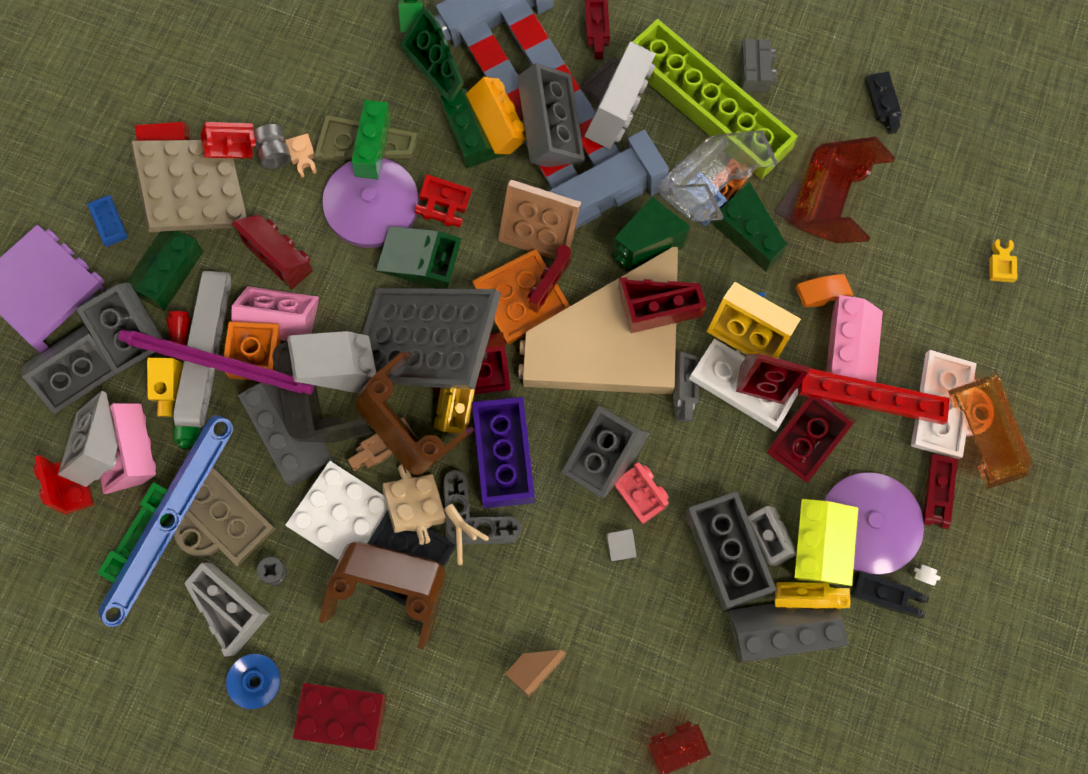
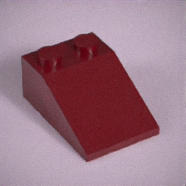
[736,353,810,405]
[766,397,856,483]

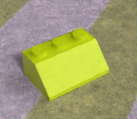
[795,499,859,586]

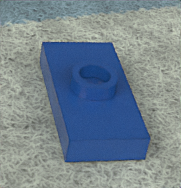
[87,195,129,247]

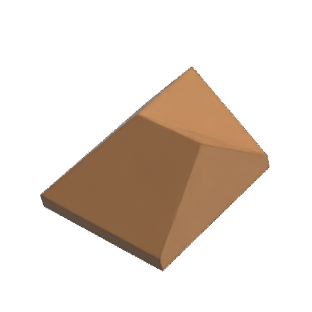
[505,650,566,698]

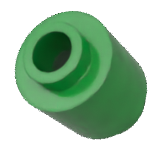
[173,423,200,449]

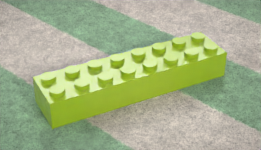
[626,19,798,180]

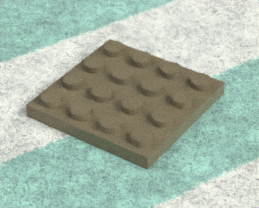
[131,140,247,232]

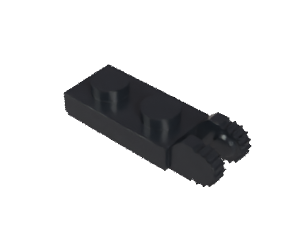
[852,571,929,619]

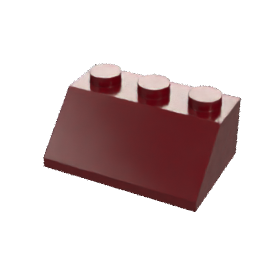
[232,215,313,290]
[435,332,511,400]

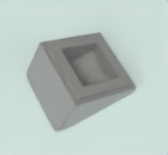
[606,529,637,562]

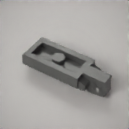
[673,351,700,423]

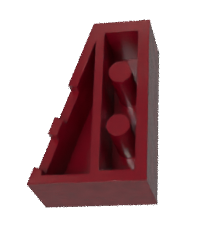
[618,277,707,334]

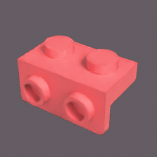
[614,462,669,525]

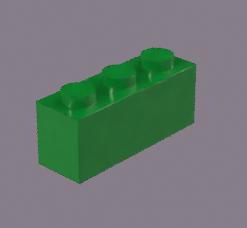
[352,100,391,180]

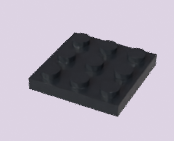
[368,510,457,607]

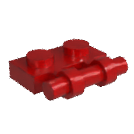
[414,174,472,228]

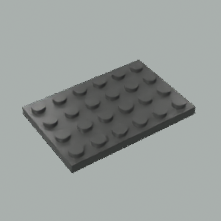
[362,288,501,390]

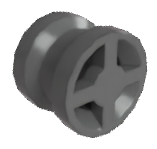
[257,557,287,586]

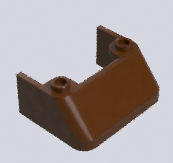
[355,351,475,475]
[319,541,446,650]

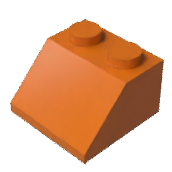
[224,322,282,380]

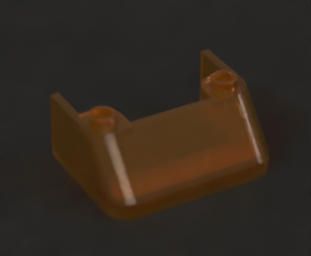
[948,372,1034,489]

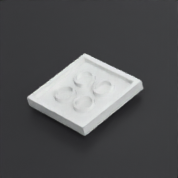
[286,461,388,560]

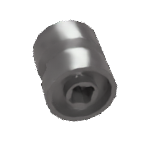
[254,124,291,169]

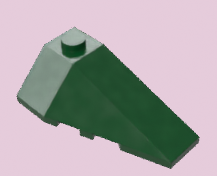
[400,7,464,103]

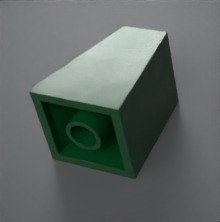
[612,197,691,271]

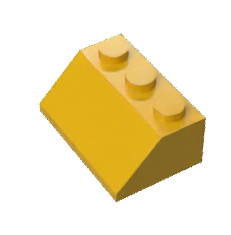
[707,282,801,359]

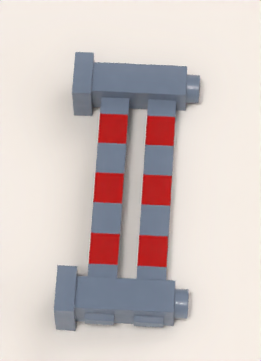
[435,0,669,229]

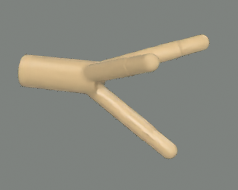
[444,504,489,565]

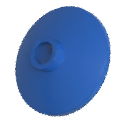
[226,654,281,709]

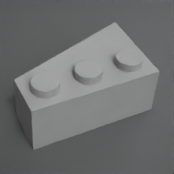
[184,563,270,657]

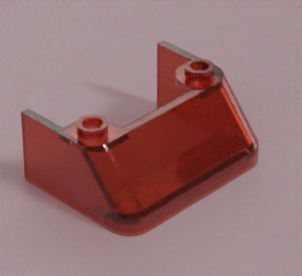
[791,136,895,243]

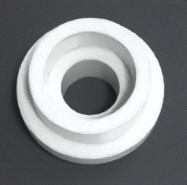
[914,565,941,586]

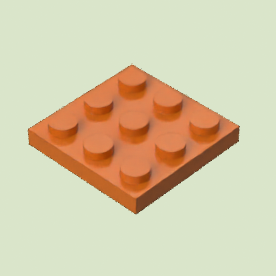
[472,249,570,345]

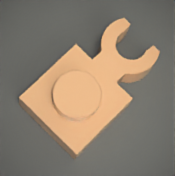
[285,133,317,177]

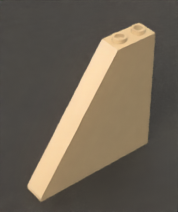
[519,247,678,395]

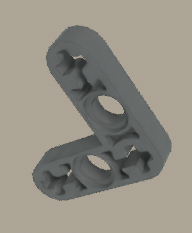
[443,470,522,544]

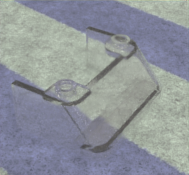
[657,130,778,222]

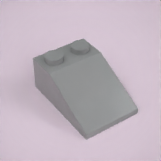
[287,331,376,393]
[58,391,118,487]

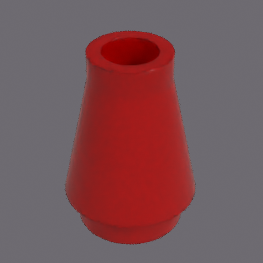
[166,311,191,346]

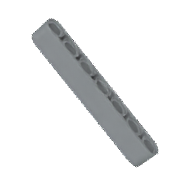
[174,271,231,427]

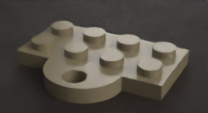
[174,467,276,567]

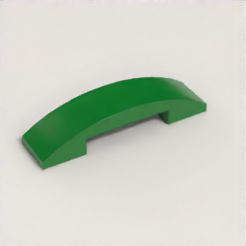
[97,482,169,583]

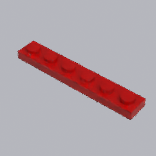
[798,369,950,425]

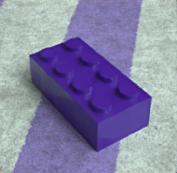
[472,397,535,509]

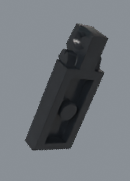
[865,71,902,134]

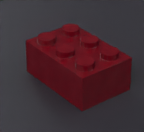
[293,683,387,751]

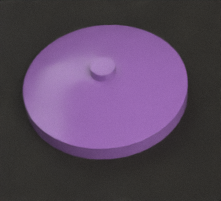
[323,158,419,248]
[824,473,924,576]

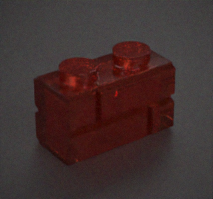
[646,721,711,774]

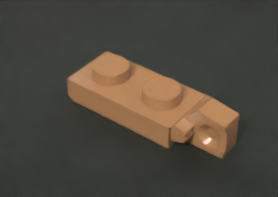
[348,417,417,471]

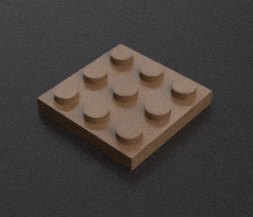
[498,180,581,260]

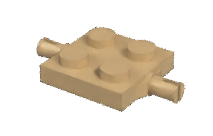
[382,465,446,545]

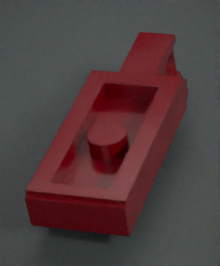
[585,0,610,59]

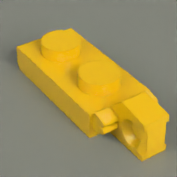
[775,582,850,609]

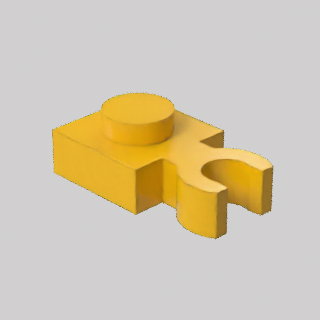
[989,239,1017,283]

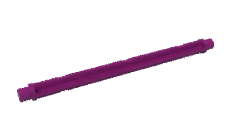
[118,330,314,395]

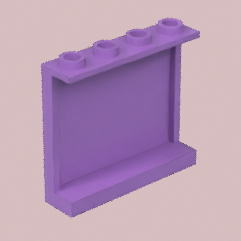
[0,225,107,353]

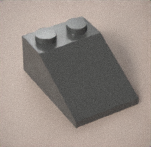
[562,406,650,498]

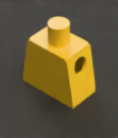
[147,358,184,417]

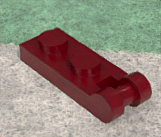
[527,245,571,313]
[922,454,958,529]

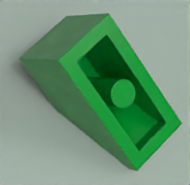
[398,0,424,34]

